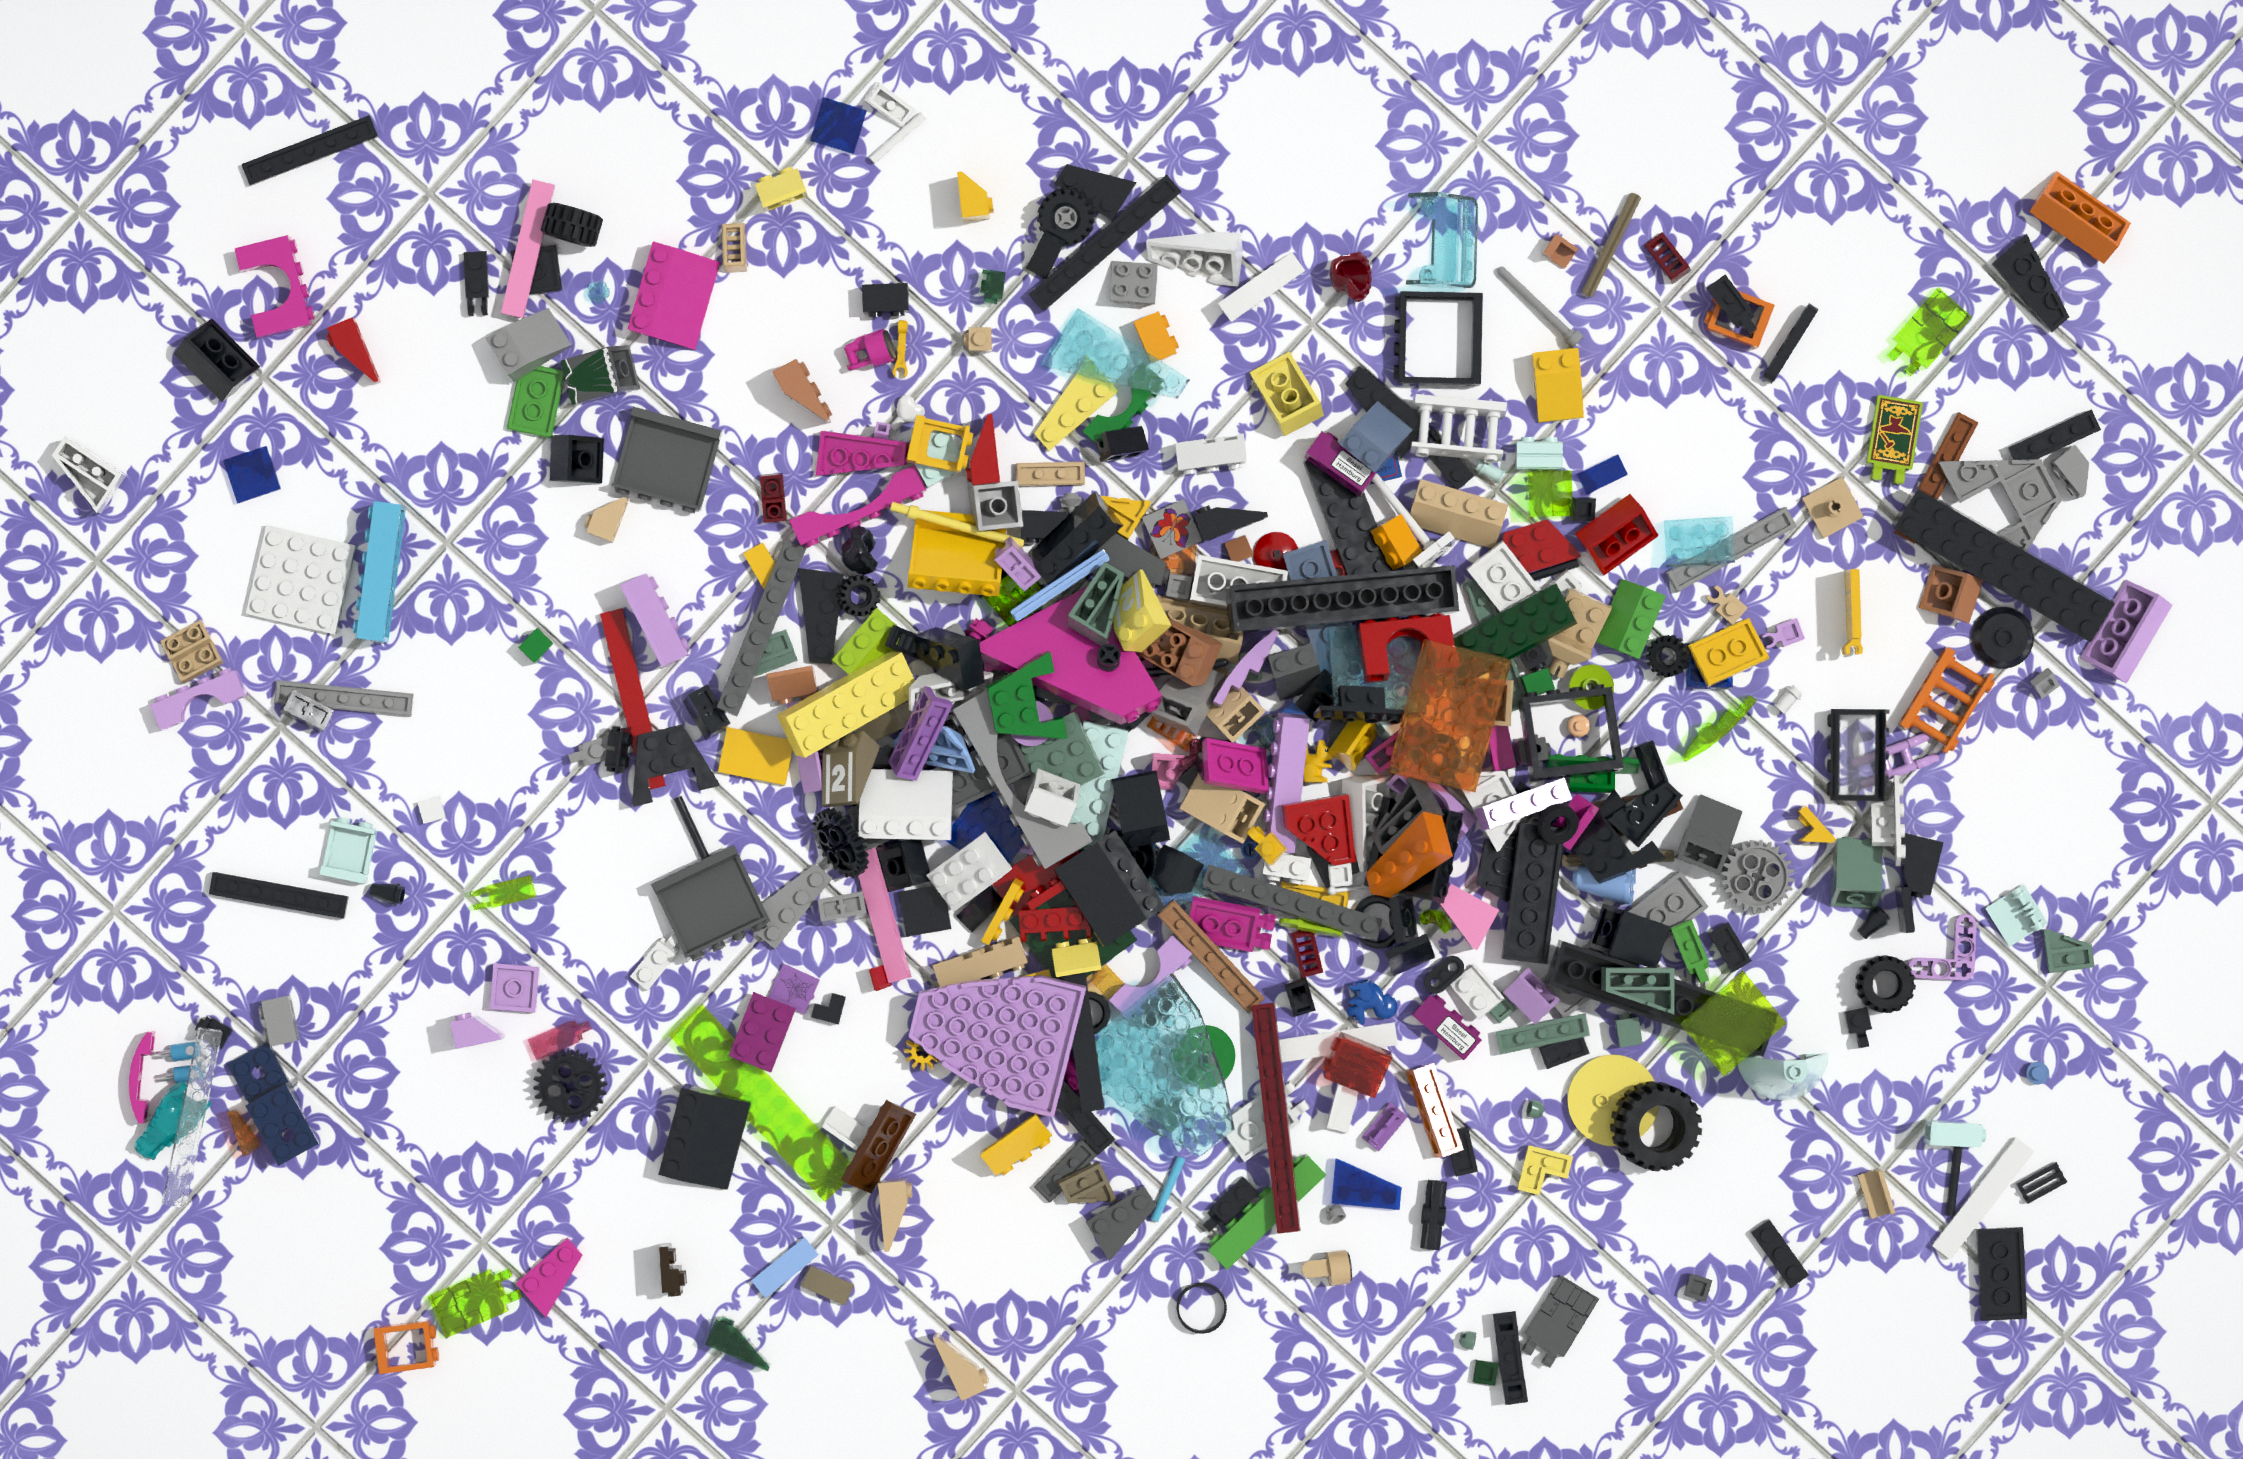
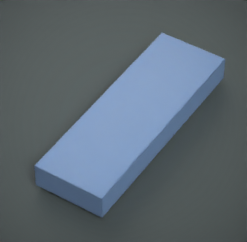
[751,1237,819,1298]

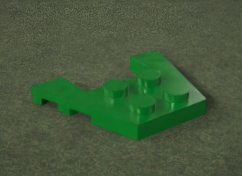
[986,651,1067,739]

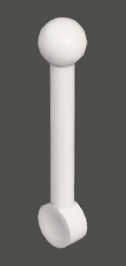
[1328,885,1370,895]

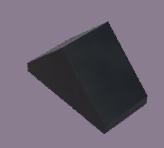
[956,886,1003,932]
[1283,977,1316,1017]

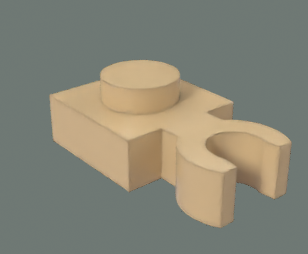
[1706,586,1748,625]

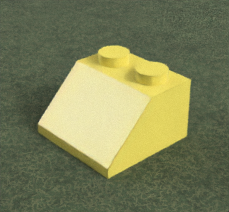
[755,167,808,212]
[1052,938,1102,977]

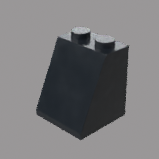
[1111,770,1170,848]
[1588,903,1670,967]

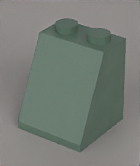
[1830,836,1883,909]

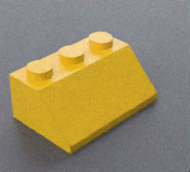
[980,1113,1052,1176]

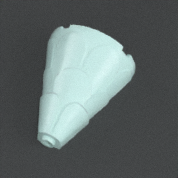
[1736,1053,1829,1101]

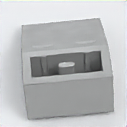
[1150,670,1226,736]

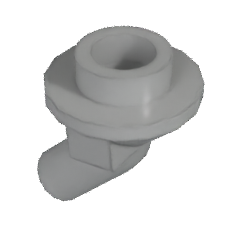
[1060,493,1083,515]

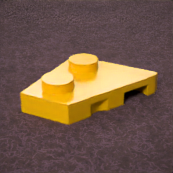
[1101,496,1151,540]

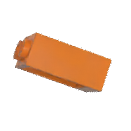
[1703,291,1775,349]
[373,1319,439,1374]

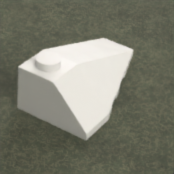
[1146,232,1243,287]
[1342,774,1393,872]

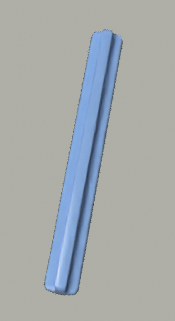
[1010,549,1109,621]

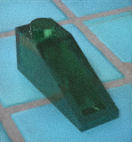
[705,1316,771,1371]

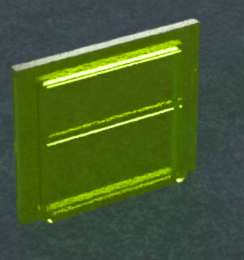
[1680,971,1787,1076]

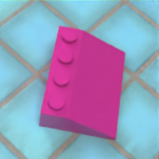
[628,241,721,350]

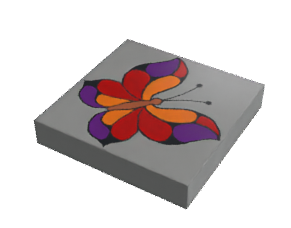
[1142,499,1202,560]

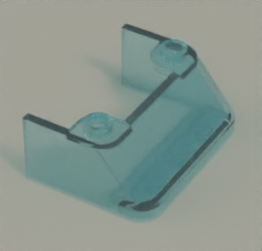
[1406,192,1478,289]

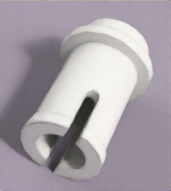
[1774,685,1802,715]

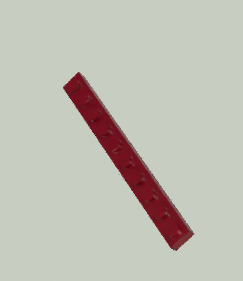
[1251,1003,1301,1234]

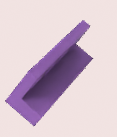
[888,686,953,781]

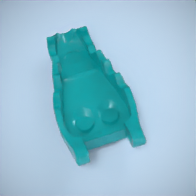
[134,1081,211,1160]

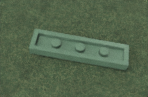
[1496,1013,1590,1055]

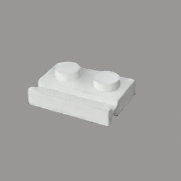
[1450,964,1505,1020]

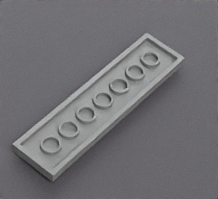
[1540,871,1709,1018]

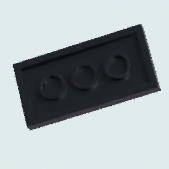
[1976,1227,2027,1321]

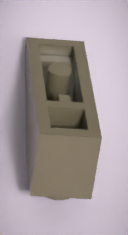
[855,701,918,741]

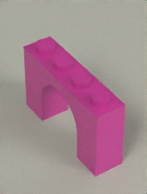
[234,235,315,339]

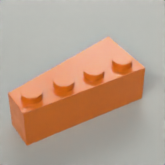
[1366,812,1453,898]

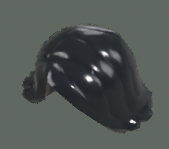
[840,525,878,575]

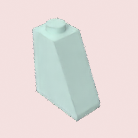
[1923,1119,1986,1148]

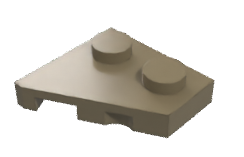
[1057,1161,1117,1203]

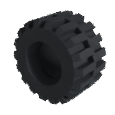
[541,202,603,247]
[1855,955,1916,1013]

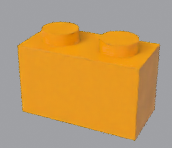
[1133,311,1179,365]
[1371,514,1423,570]

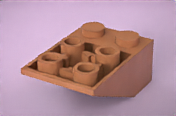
[772,359,833,423]
[1138,619,1223,686]

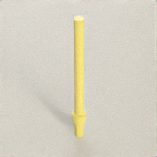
[890,502,1024,548]

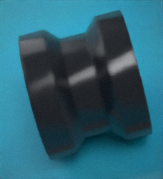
[1097,644,1121,672]

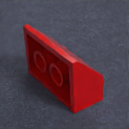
[1575,494,1659,576]

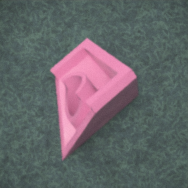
[1152,753,1197,790]

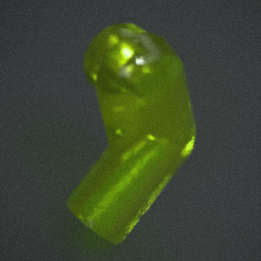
[1419,909,1453,934]

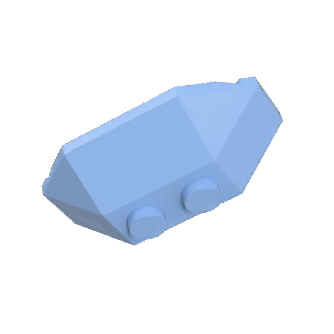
[892,726,975,773]

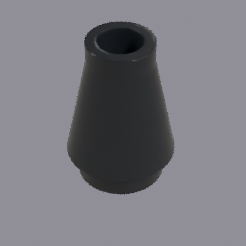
[369,883,405,906]
[1857,906,1891,939]

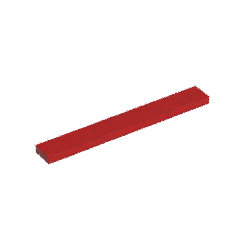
[600,608,666,790]

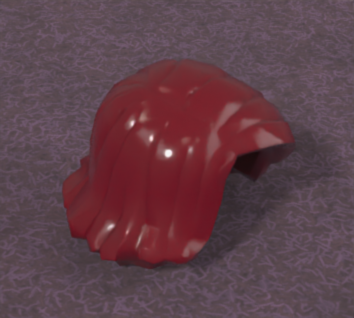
[1329,251,1372,302]

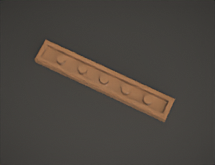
[1156,899,1265,1014]

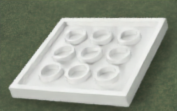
[246,525,356,635]

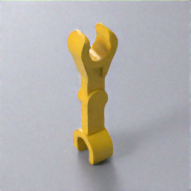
[893,320,908,378]

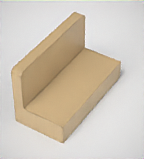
[1857,1168,1895,1219]

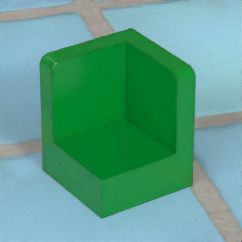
[518,628,553,664]
[1521,668,1555,695]

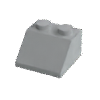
[968,481,1023,531]

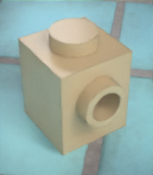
[964,327,992,352]

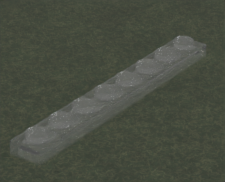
[162,1027,222,1208]

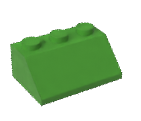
[1596,579,1666,660]

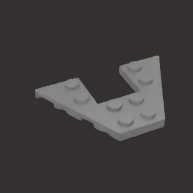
[1938,459,2062,550]

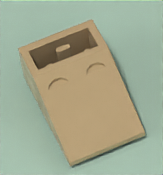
[1206,667,1266,743]
[1179,772,1265,844]

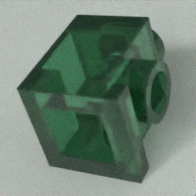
[980,269,1006,304]

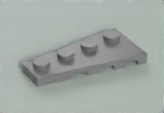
[752,864,833,949]

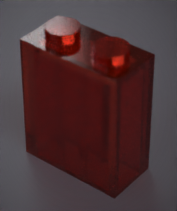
[1321,1032,1393,1098]

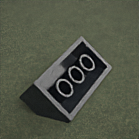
[1030,491,1124,584]

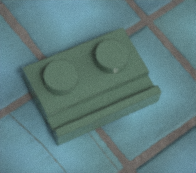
[755,629,798,677]

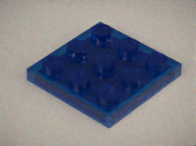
[945,791,1024,864]

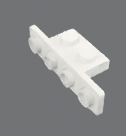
[1870,775,1906,866]

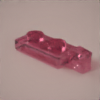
[528,1020,592,1061]

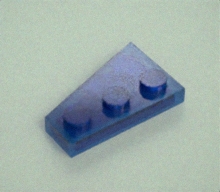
[1331,1157,1402,1210]

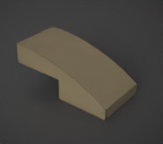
[800,1265,854,1305]

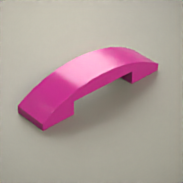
[129,1031,156,1124]

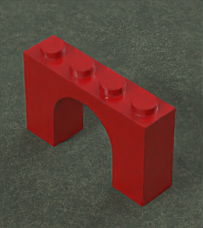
[1357,613,1458,683]

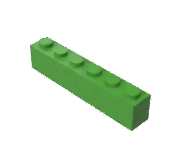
[1208,1154,1326,1270]

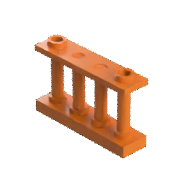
[1897,647,1995,753]

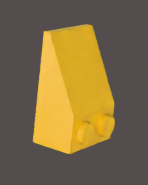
[1531,348,1584,423]

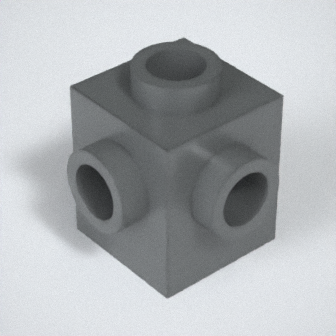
[1514,734,1551,767]

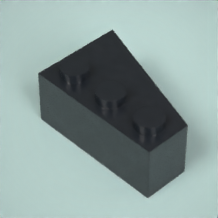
[915,627,985,691]

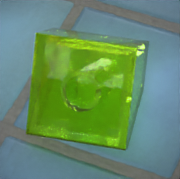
[1526,470,1573,518]
[983,575,1043,627]

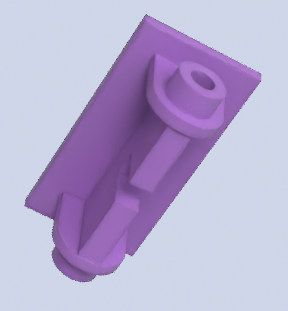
[1362,1102,1408,1151]

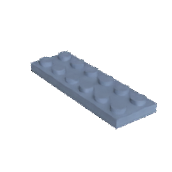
[1282,539,1363,680]

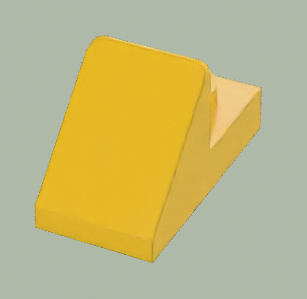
[1796,805,1836,843]

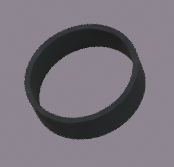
[1176,1282,1227,1334]

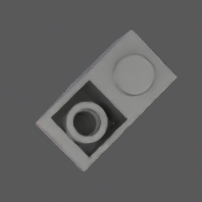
[2050,445,2089,499]

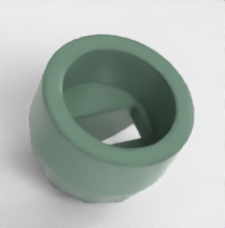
[1526,1099,1545,1118]
[1459,1331,1477,1350]

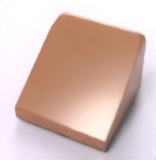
[1224,535,1254,562]

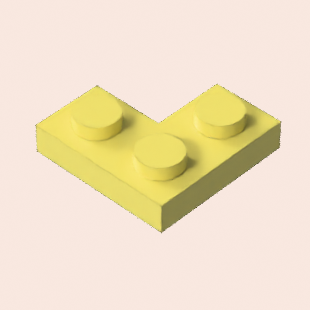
[1517,1145,1573,1195]

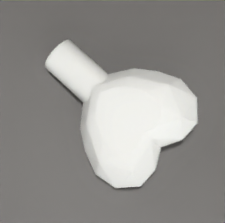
[890,395,925,432]

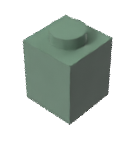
[1614,1013,1643,1048]

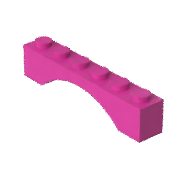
[789,465,927,548]

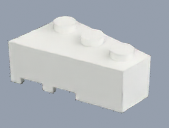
[1175,433,1247,475]
[52,436,126,514]

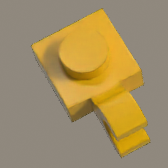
[1247,826,1288,865]

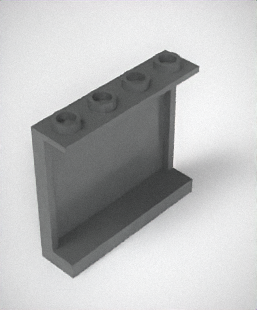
[611,406,723,514]
[651,845,770,962]

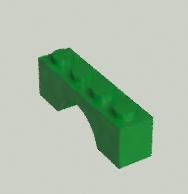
[1083,363,1164,446]

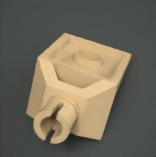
[1548,588,1612,678]

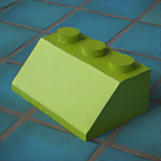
[832,608,901,674]

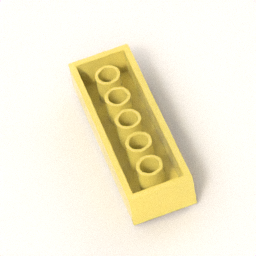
[777,650,915,758]

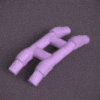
[1852,733,1939,789]

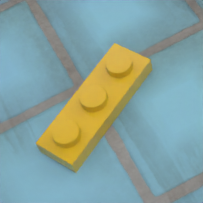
[981,878,1024,946]

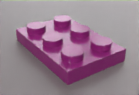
[728,992,796,1073]

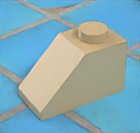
[584,497,629,542]

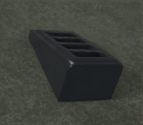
[885,625,921,660]

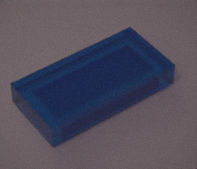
[1577,454,1628,495]

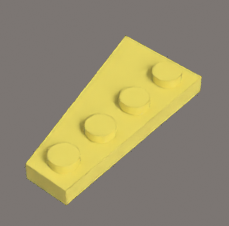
[1034,357,1118,451]

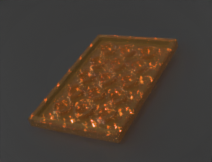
[1388,639,1512,792]

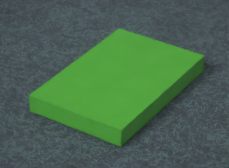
[507,366,565,438]

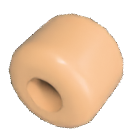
[1567,715,1590,737]

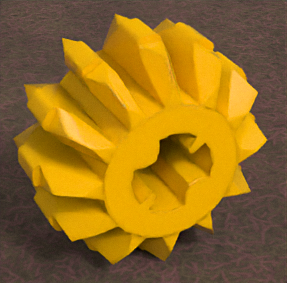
[904,1040,940,1071]

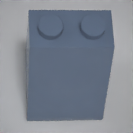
[1339,401,1413,473]

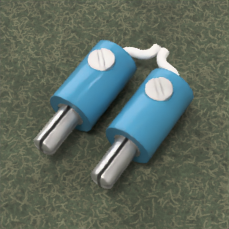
[156,1041,213,1084]

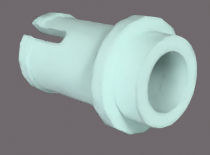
[1475,460,1505,484]

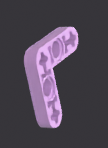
[1907,914,1977,980]

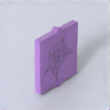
[768,963,820,1014]

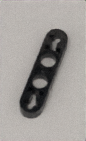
[1762,303,1819,384]

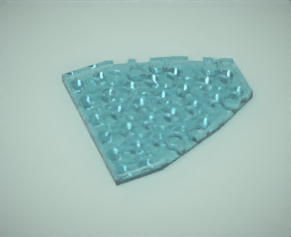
[1072,973,1235,1157]

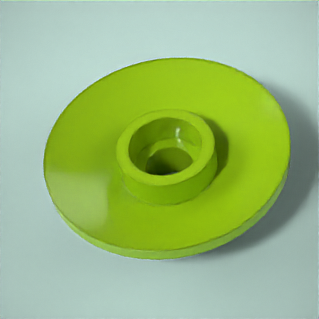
[1569,664,1614,710]

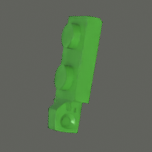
[1670,919,1710,983]

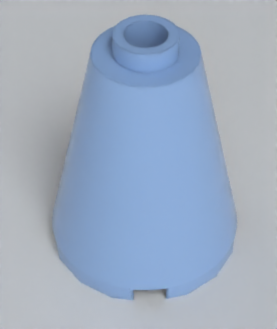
[1573,866,1636,905]

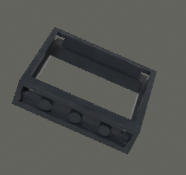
[1393,291,1483,386]
[1518,684,1624,782]

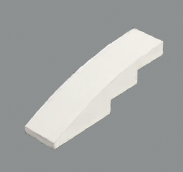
[1218,253,1305,322]

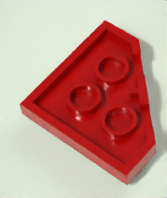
[1282,794,1356,866]

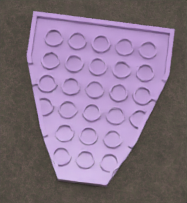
[908,975,1086,1118]

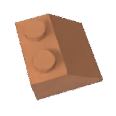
[1918,565,1983,624]
[766,665,818,705]

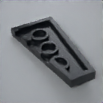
[1345,366,1430,459]

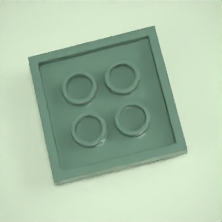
[1017,712,1105,786]

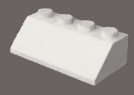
[1189,555,1288,609]

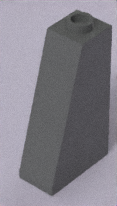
[1093,533,1170,586]

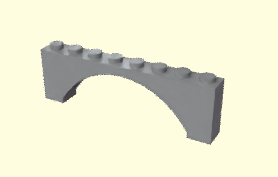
[951,690,1093,869]

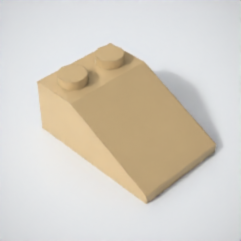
[878,1178,913,1252]
[933,1332,989,1401]

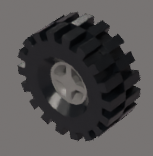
[1037,187,1097,247]

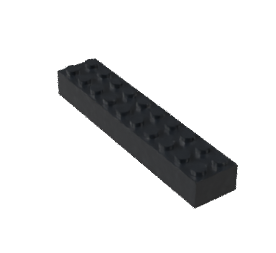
[1892,485,2115,642]
[1225,565,1459,634]
[1544,940,1778,1057]

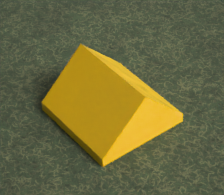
[1328,720,1378,772]

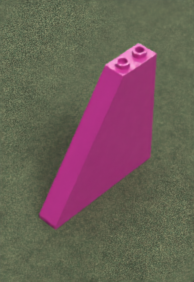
[979,586,1162,725]

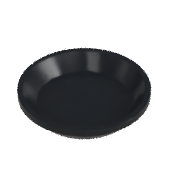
[1971,607,2034,669]

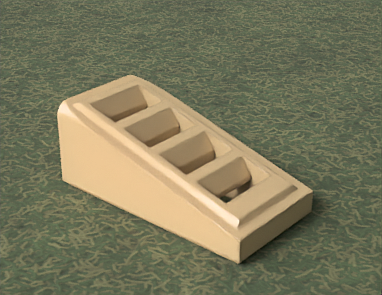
[722,223,747,273]

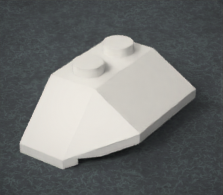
[909,671,993,721]

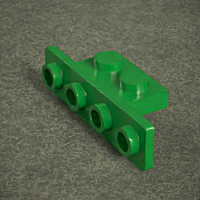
[1546,754,1639,793]

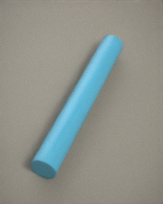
[1150,1156,1186,1222]

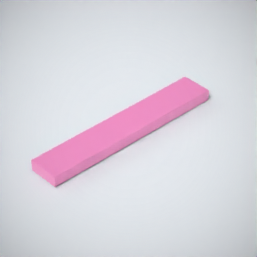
[501,179,555,318]
[858,847,912,983]

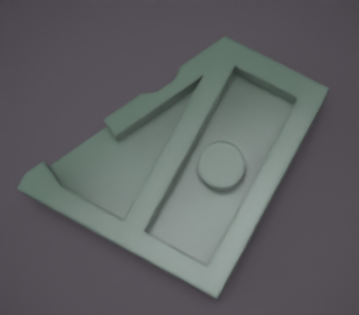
[2042,929,2095,973]

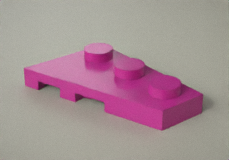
[516,1238,583,1318]

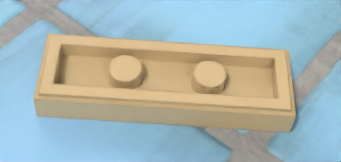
[1016,462,1085,486]

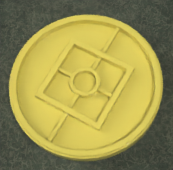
[1567,1054,1659,1146]

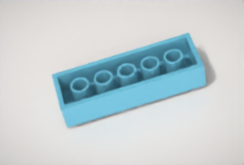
[353,501,406,643]

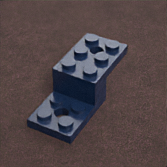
[227,1042,320,1166]

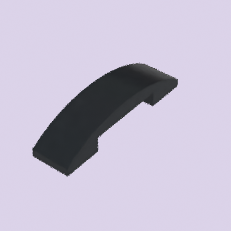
[1493,1311,1528,1405]

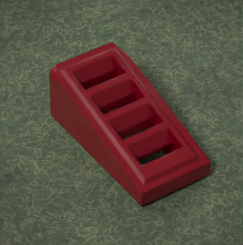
[1644,232,1691,284]
[1290,930,1324,978]

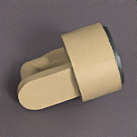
[1301,1250,1352,1286]

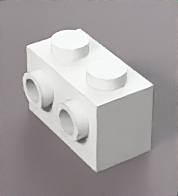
[1262,854,1311,885]

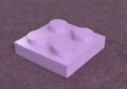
[490,963,540,1013]

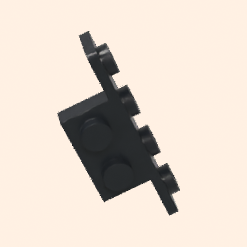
[1314,685,1407,725]

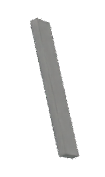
[1666,507,1797,593]
[274,680,414,716]

